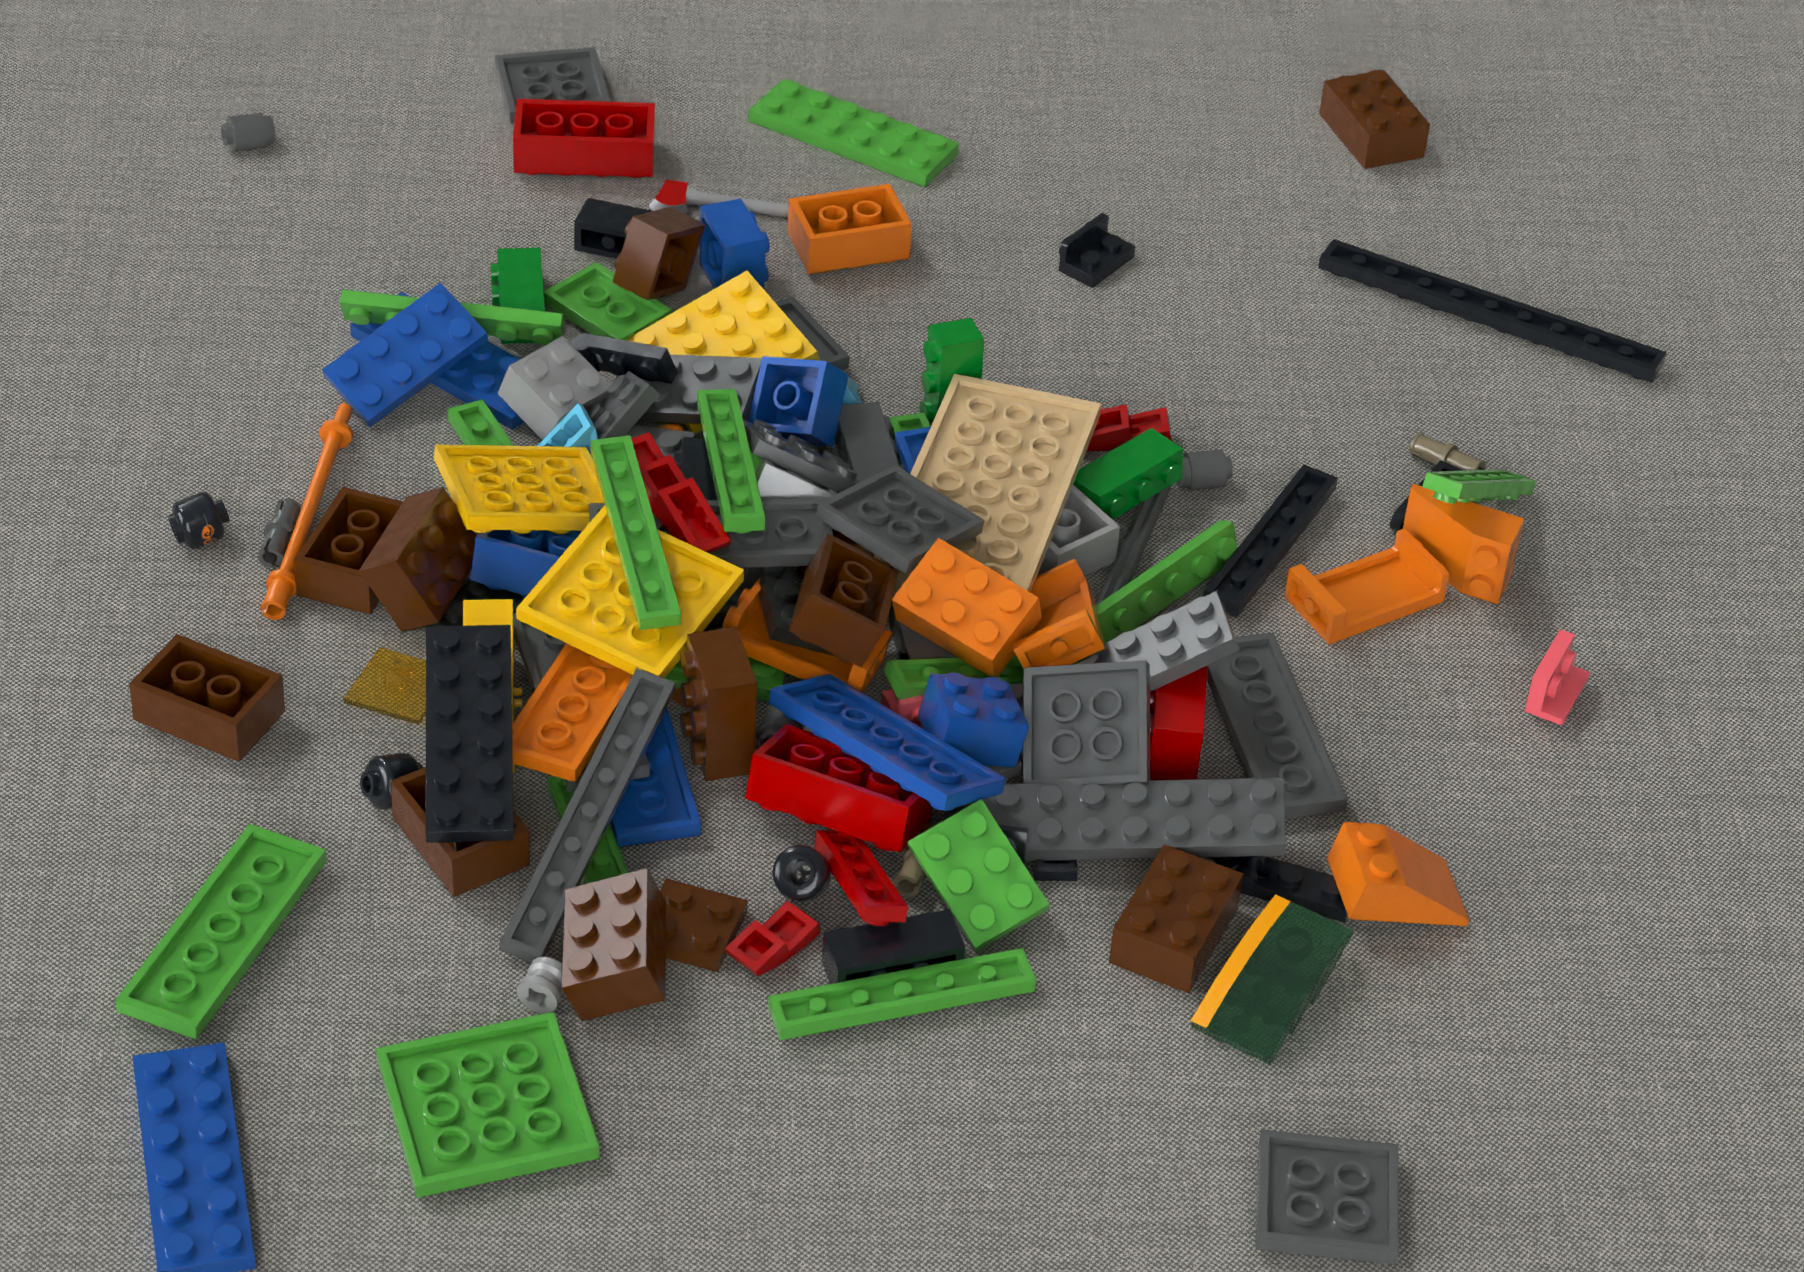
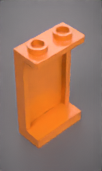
[1284,528,1449,645]
[1012,559,1105,669]
[722,578,893,693]

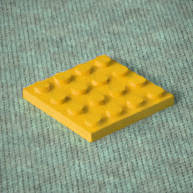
[628,271,821,434]
[434,444,605,534]
[516,505,744,679]

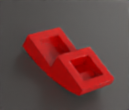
[725,901,821,976]

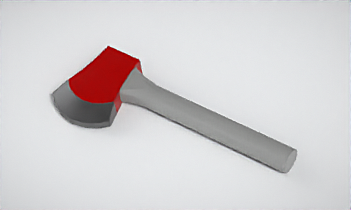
[648,179,789,218]

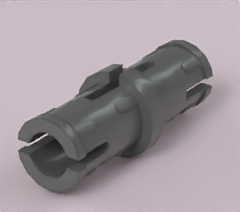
[258,498,301,568]

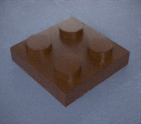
[660,878,748,972]

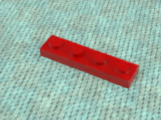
[814,830,908,926]

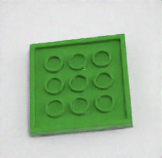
[376,1012,600,1198]

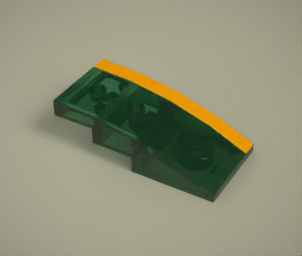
[1191,894,1353,1065]

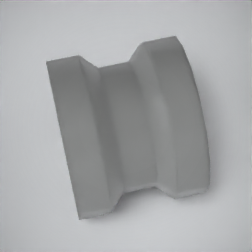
[516,957,564,1014]

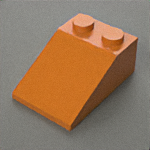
[1403,484,1525,604]
[1327,822,1469,926]

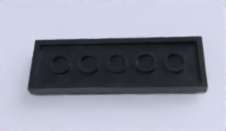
[425,625,514,843]

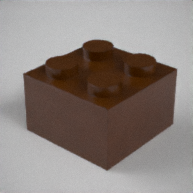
[612,207,706,301]

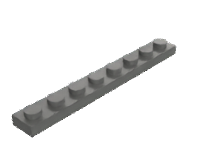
[499,668,675,963]

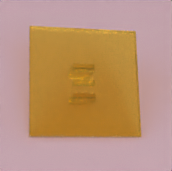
[343,647,426,725]

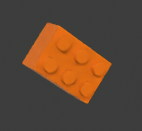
[788,183,912,274]
[892,538,1042,678]

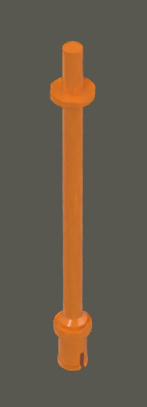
[260,403,353,620]

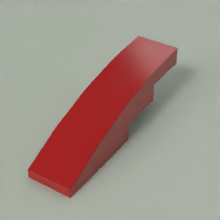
[1087,404,1172,451]
[631,432,731,553]

